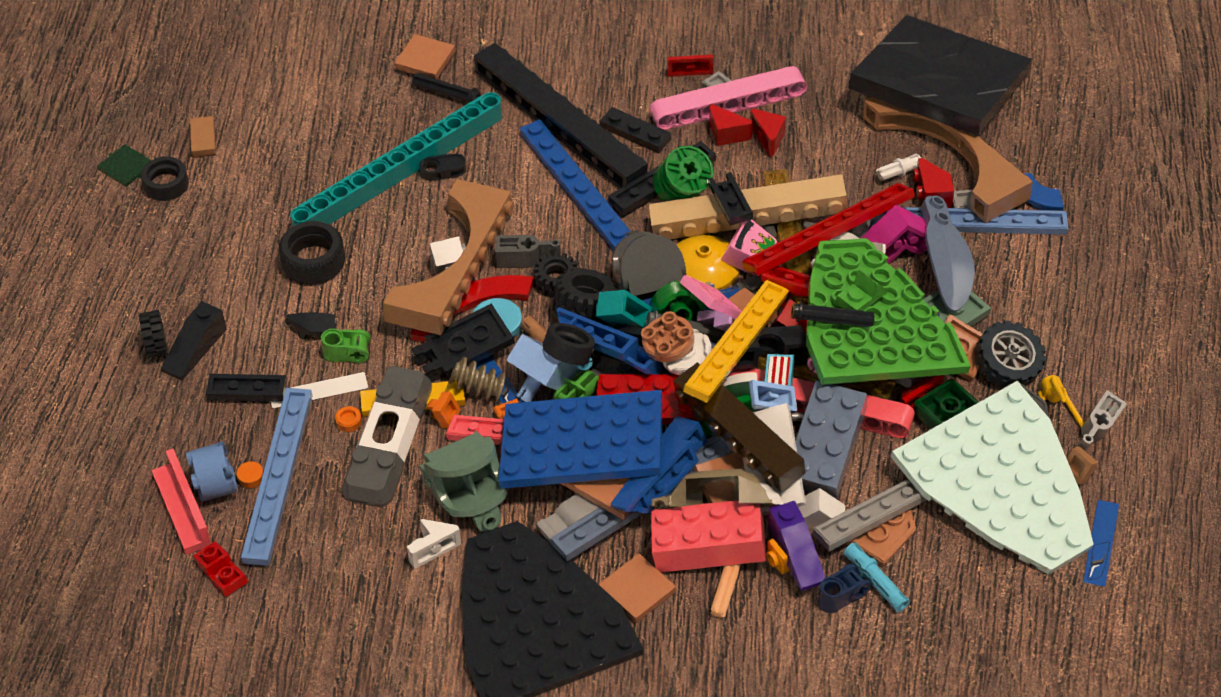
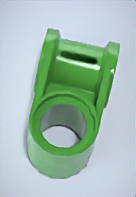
[321,329,371,363]

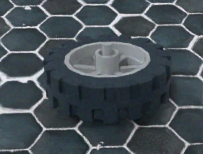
[974,321,1046,388]

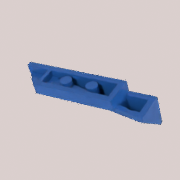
[557,307,663,375]
[611,416,708,514]

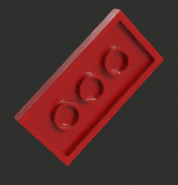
[597,374,700,424]

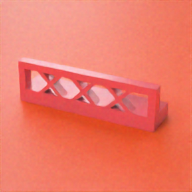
[152,449,211,555]

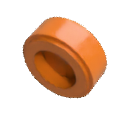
[335,406,362,432]
[236,461,264,488]

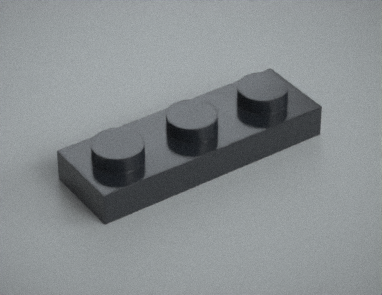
[599,107,671,153]
[206,374,287,402]

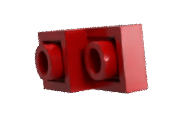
[193,541,248,597]

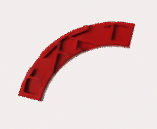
[410,275,534,342]

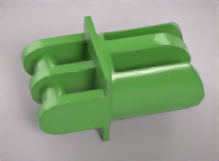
[553,369,599,400]

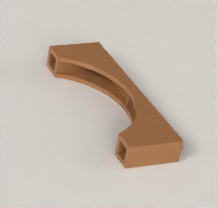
[863,97,1033,223]
[383,179,514,335]

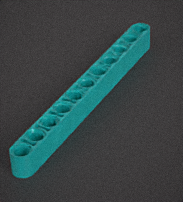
[290,92,502,227]

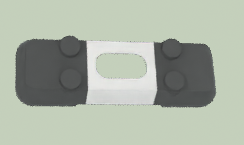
[341,366,432,507]

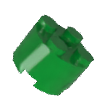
[650,281,706,322]

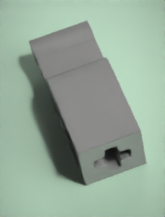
[1076,390,1127,452]
[536,493,600,543]

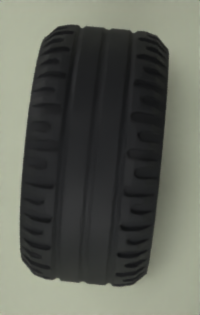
[279,221,345,284]

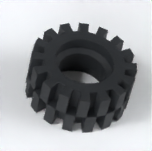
[533,252,578,298]
[138,309,168,358]

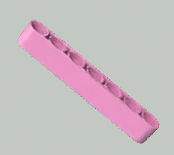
[649,66,807,130]

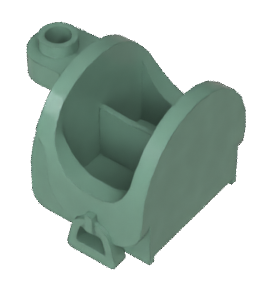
[419,431,508,532]

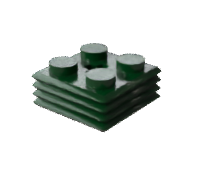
[913,378,979,429]

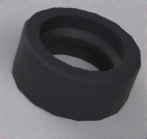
[141,156,189,201]
[542,323,595,365]

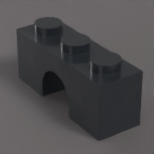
[732,325,809,370]

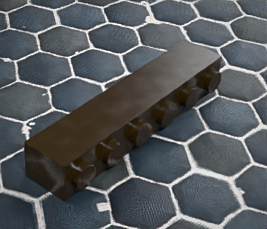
[673,362,806,493]

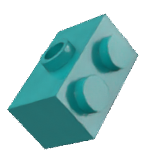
[596,290,652,328]

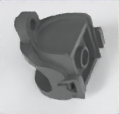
[611,230,686,296]

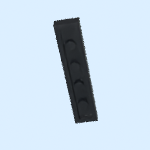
[608,141,716,216]

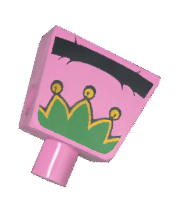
[721,220,782,275]

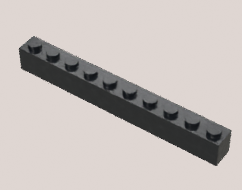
[474,43,648,189]

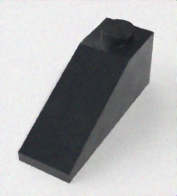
[161,301,227,381]

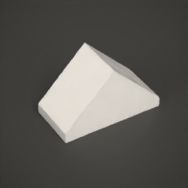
[798,488,845,529]

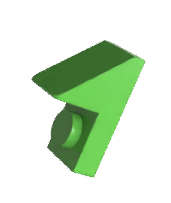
[835,270,887,311]

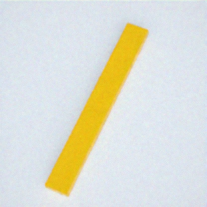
[683,280,789,403]

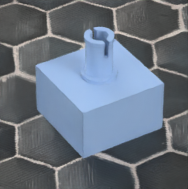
[506,334,580,402]

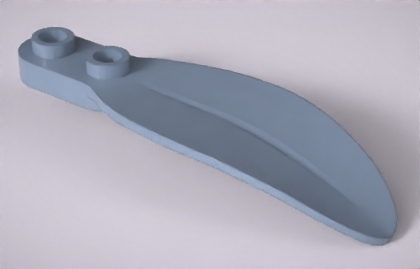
[921,196,975,312]

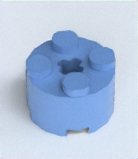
[186,441,238,502]

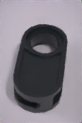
[419,153,467,181]

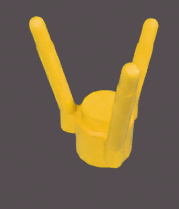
[1037,375,1084,428]

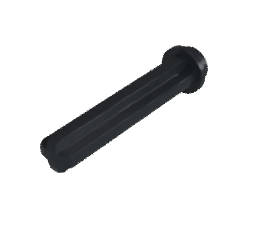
[412,73,481,103]
[791,301,875,327]

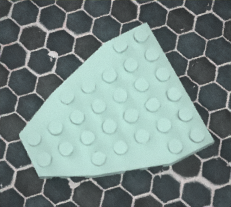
[890,381,1094,575]

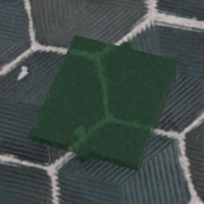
[97,144,151,187]

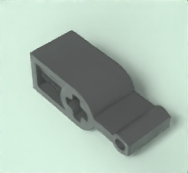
[496,235,561,268]

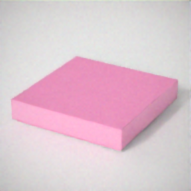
[680,275,742,320]

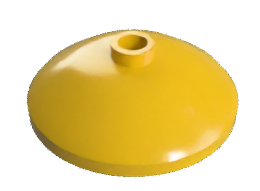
[676,235,740,290]

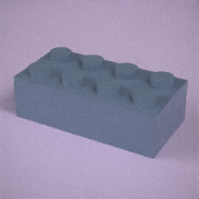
[795,380,867,499]

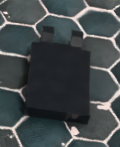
[411,303,515,382]

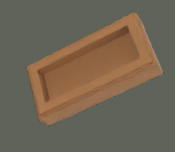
[190,116,216,157]

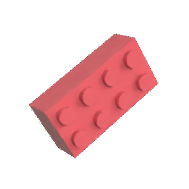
[651,500,766,572]

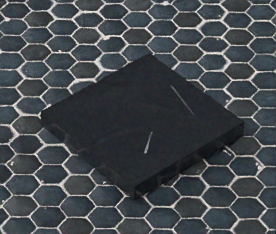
[848,15,1033,136]

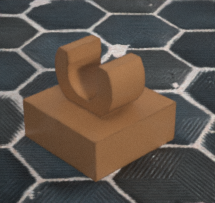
[1067,446,1098,485]

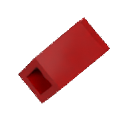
[913,158,954,208]

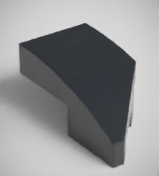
[285,312,335,339]

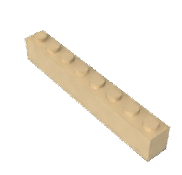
[649,174,848,239]

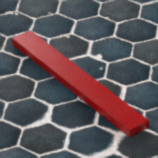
[742,183,915,276]

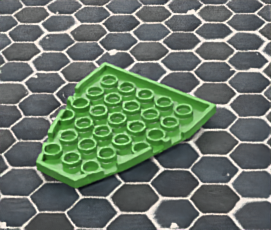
[806,238,971,385]

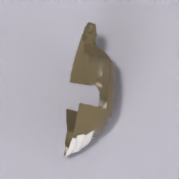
[652,469,785,509]

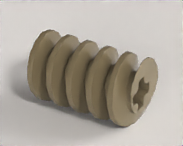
[447,357,505,404]

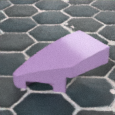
[697,310,734,332]

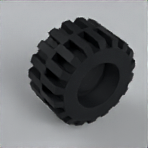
[552,268,618,325]

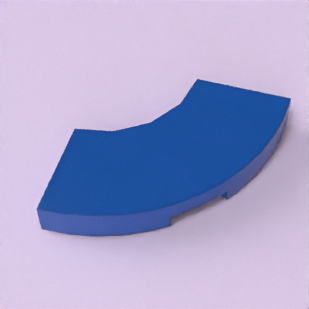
[1023,173,1064,211]

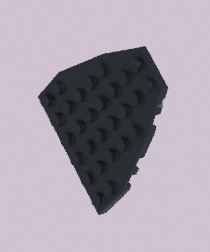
[462,521,644,697]

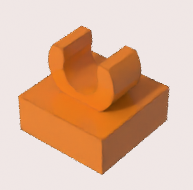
[426,392,461,429]

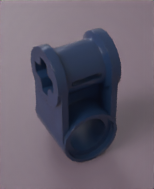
[818,564,871,613]

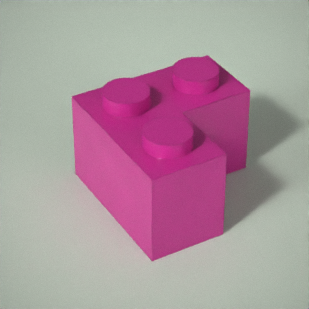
[862,205,927,264]

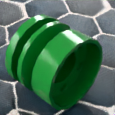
[653,146,714,202]

